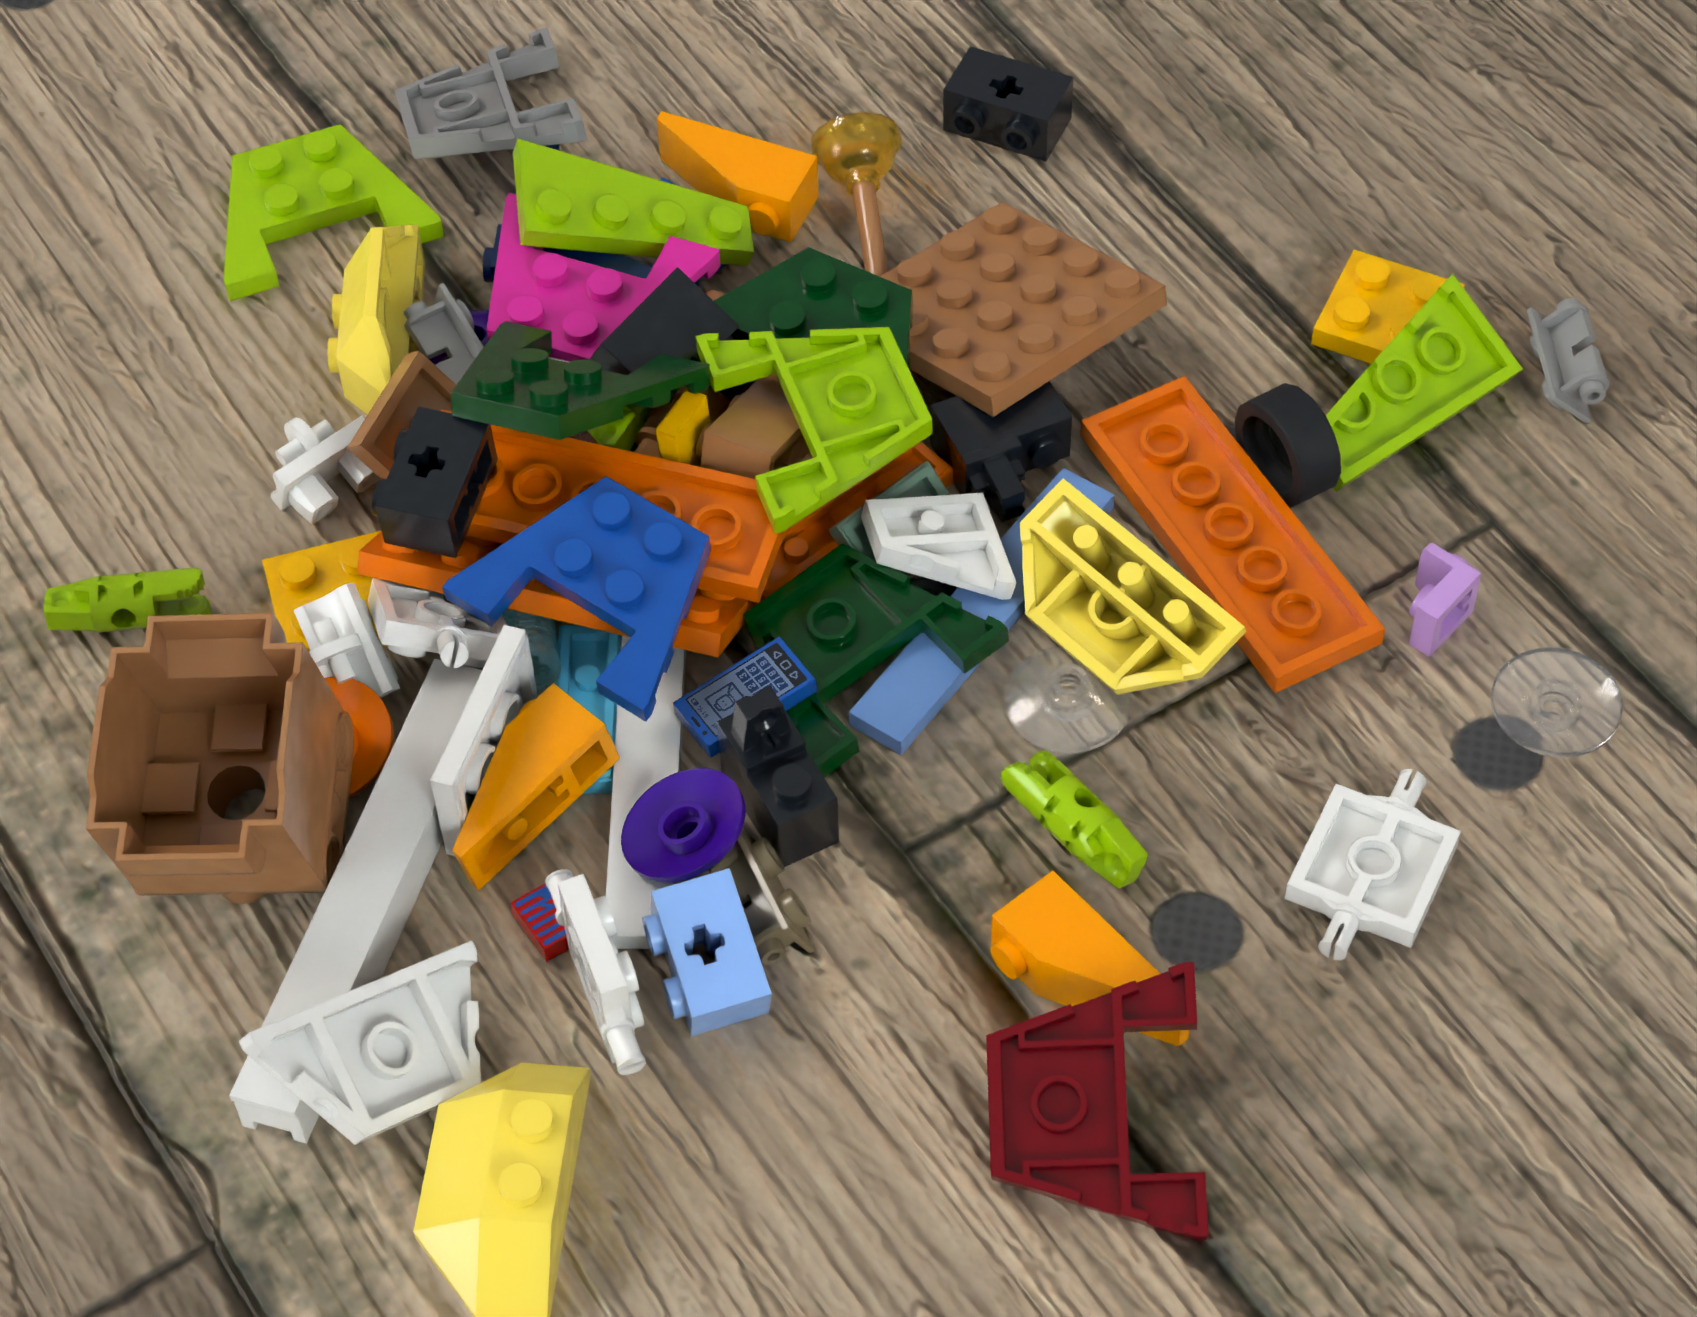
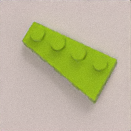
[513,139,754,266]
[1326,273,1523,492]

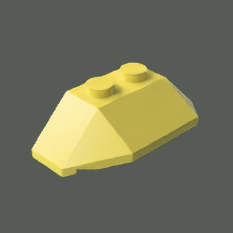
[327,225,425,415]
[1020,478,1247,695]
[413,1062,591,1317]

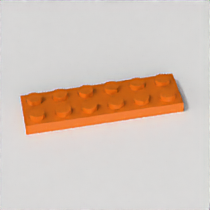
[1080,376,1385,693]
[441,409,786,603]
[357,531,755,658]

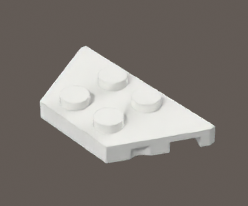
[239,941,481,1145]

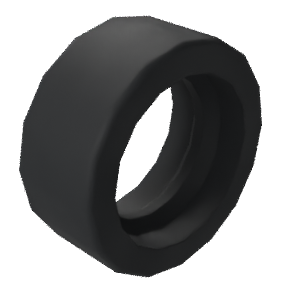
[1235,383,1341,508]

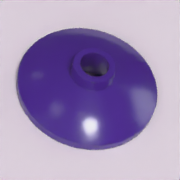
[621,768,746,883]

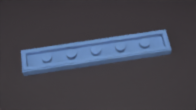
[849,468,1115,755]

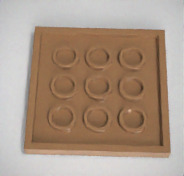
[880,202,1167,417]

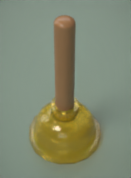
[811,112,901,277]

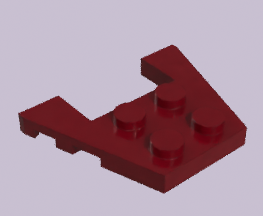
[986,962,1209,1241]

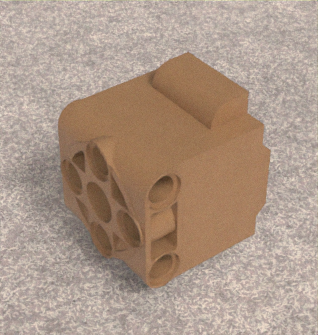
[86,613,354,904]

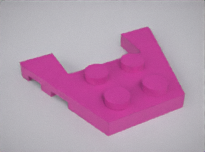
[486,193,721,362]

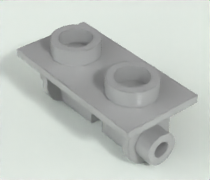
[404,283,483,385]
[1527,298,1609,424]

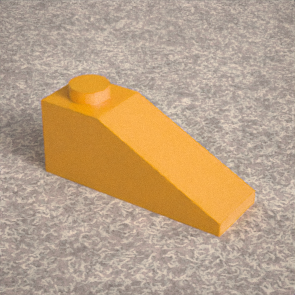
[656,111,819,242]
[452,683,620,891]
[990,870,1189,1047]

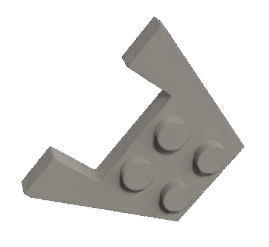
[395,27,587,159]

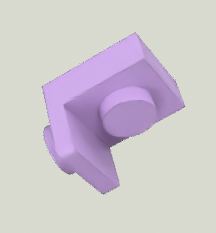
[1409,543,1482,657]

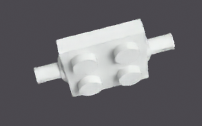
[367,578,507,668]
[1285,769,1461,960]
[545,869,646,1075]

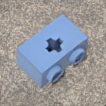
[642,868,772,1037]

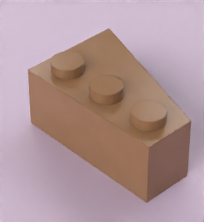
[696,375,813,479]

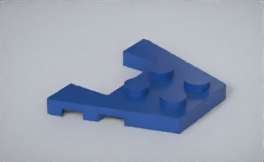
[442,476,711,722]

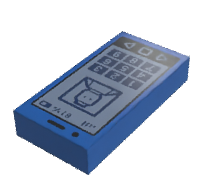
[673,636,817,758]

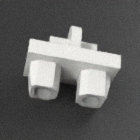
[270,416,381,524]
[293,583,400,698]

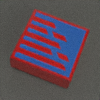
[510,883,569,962]

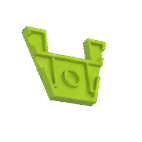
[223,124,444,301]
[695,327,933,534]

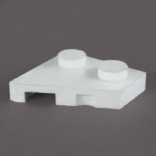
[861,493,1017,600]

